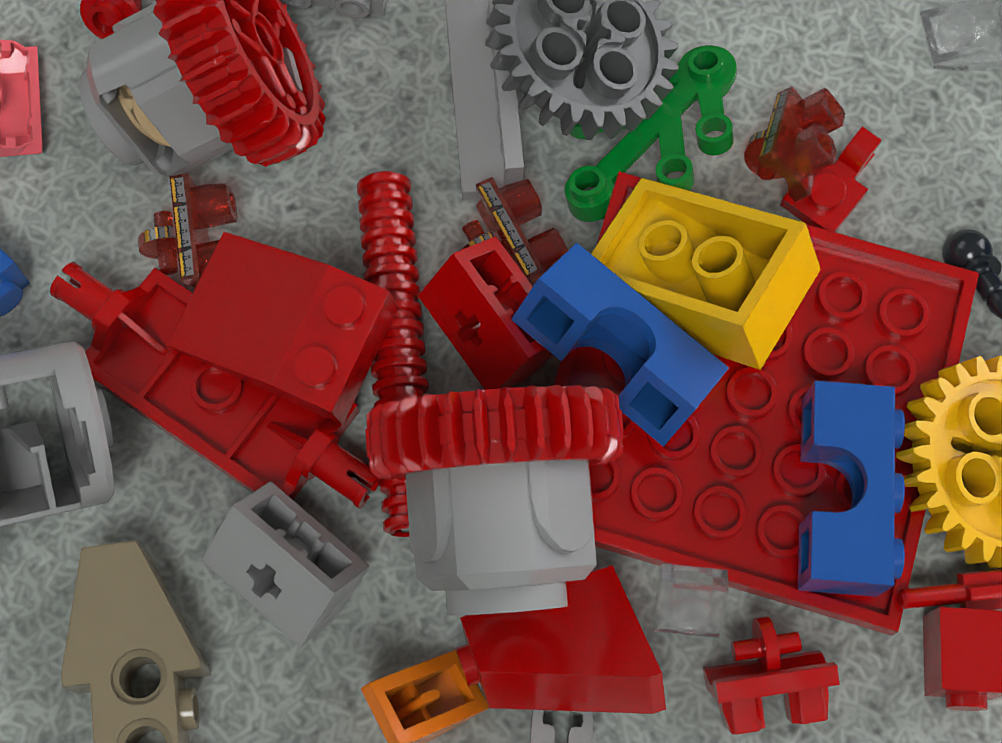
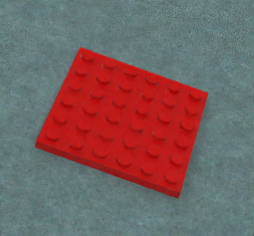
[554,172,979,636]

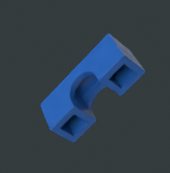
[511,243,729,447]
[798,381,905,597]

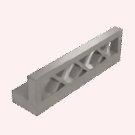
[445,0,524,201]

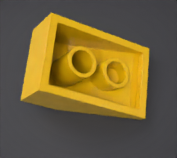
[591,178,821,370]

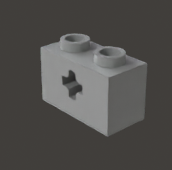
[201,482,370,647]

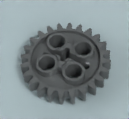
[485,0,679,140]

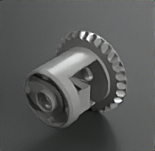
[0,340,114,527]

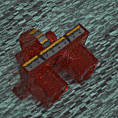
[744,86,846,202]
[138,173,238,290]
[461,177,568,286]

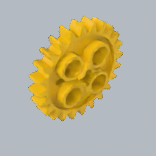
[896,356,1002,569]

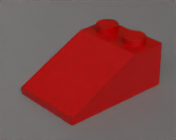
[167,231,398,425]

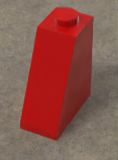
[455,565,666,714]

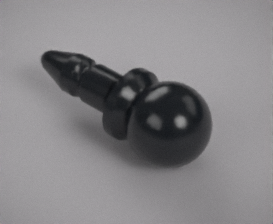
[942,229,1002,320]

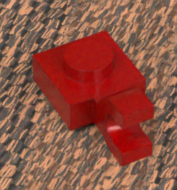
[780,126,882,232]

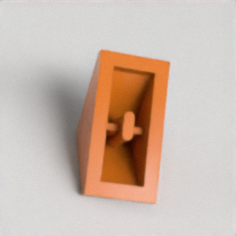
[361,650,489,743]

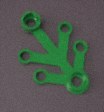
[564,45,737,222]

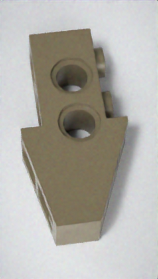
[61,540,211,743]

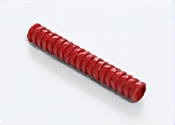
[357,171,429,537]

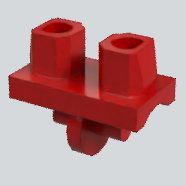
[703,616,840,735]

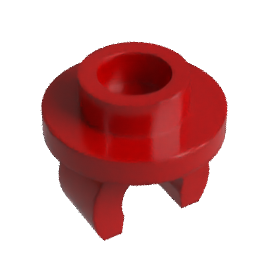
[80,0,142,39]

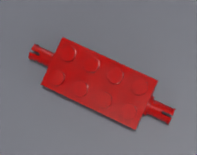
[50,262,382,509]

